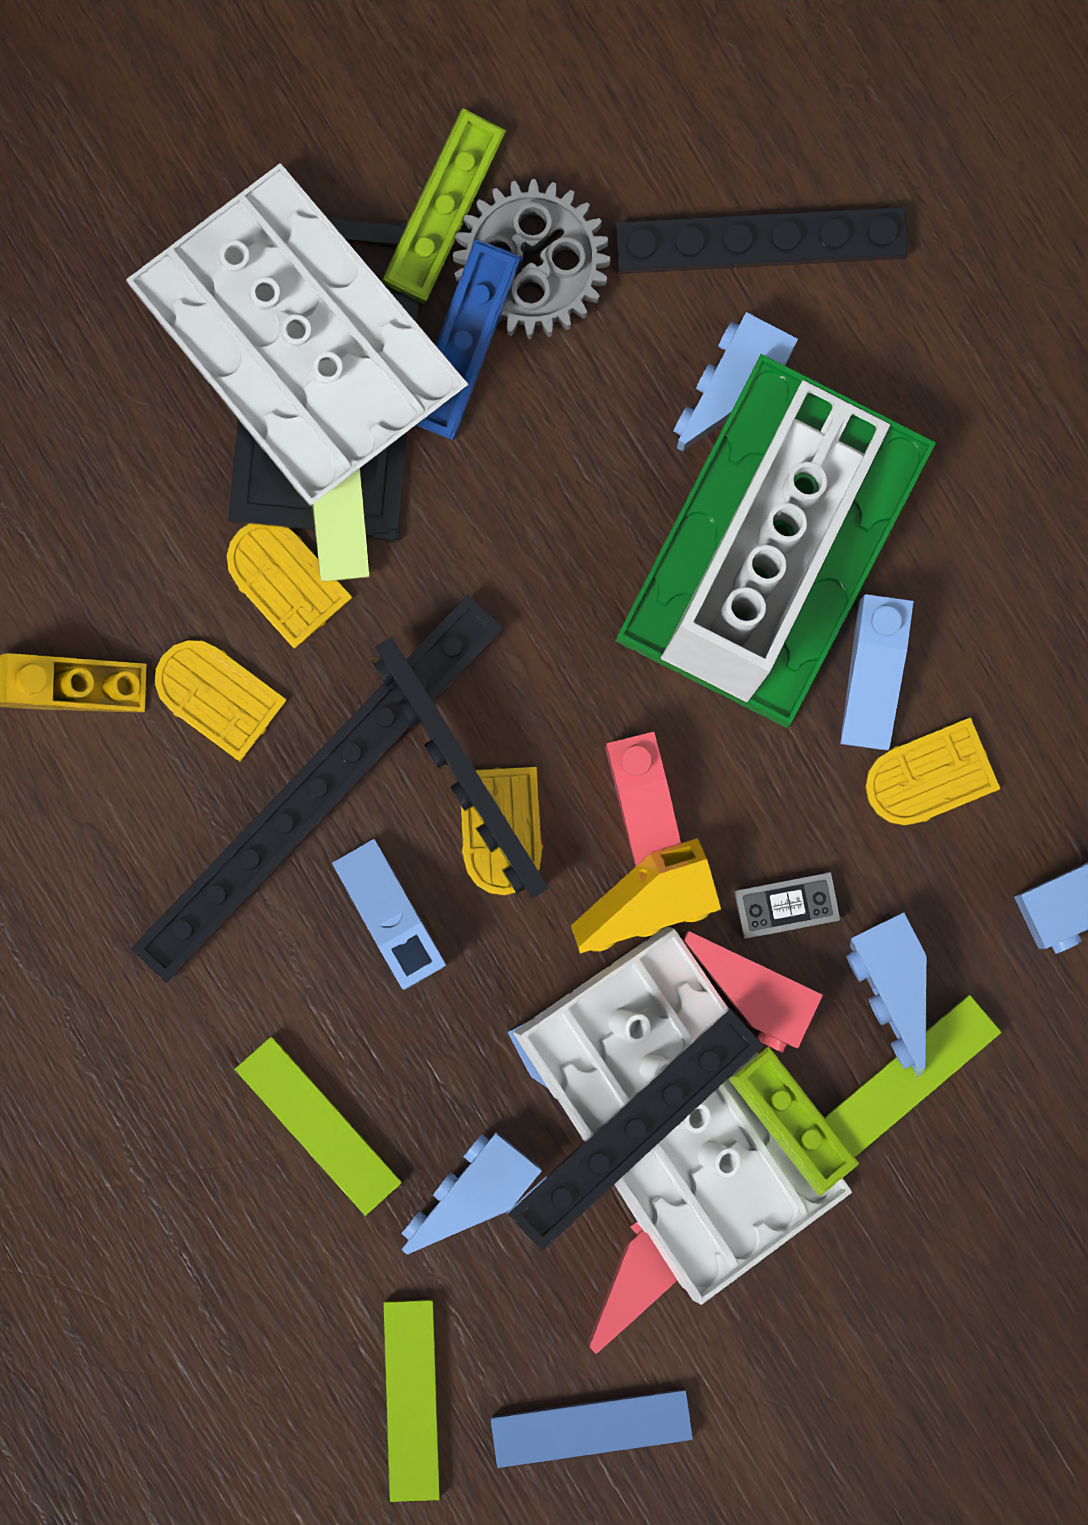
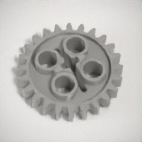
[453,179,610,339]

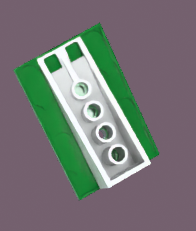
[615,354,936,728]

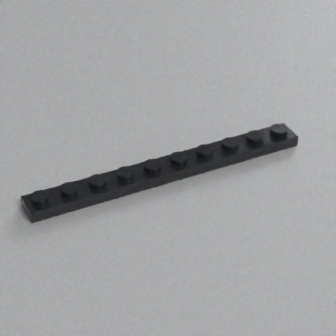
[131,595,503,983]

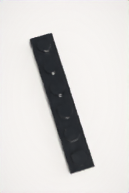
[615,207,907,274]
[371,636,549,899]
[507,1009,763,1251]

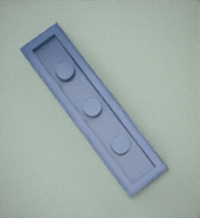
[490,1388,693,1468]

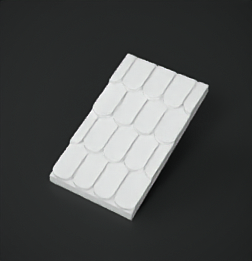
[126,163,468,506]
[513,927,852,1305]

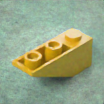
[0,653,147,713]
[571,838,721,953]

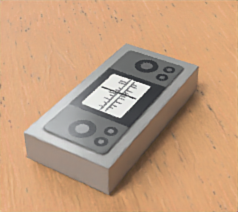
[734,872,840,939]

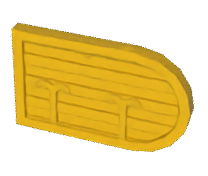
[227,524,353,649]
[155,640,287,762]
[865,717,1000,826]
[461,767,543,895]

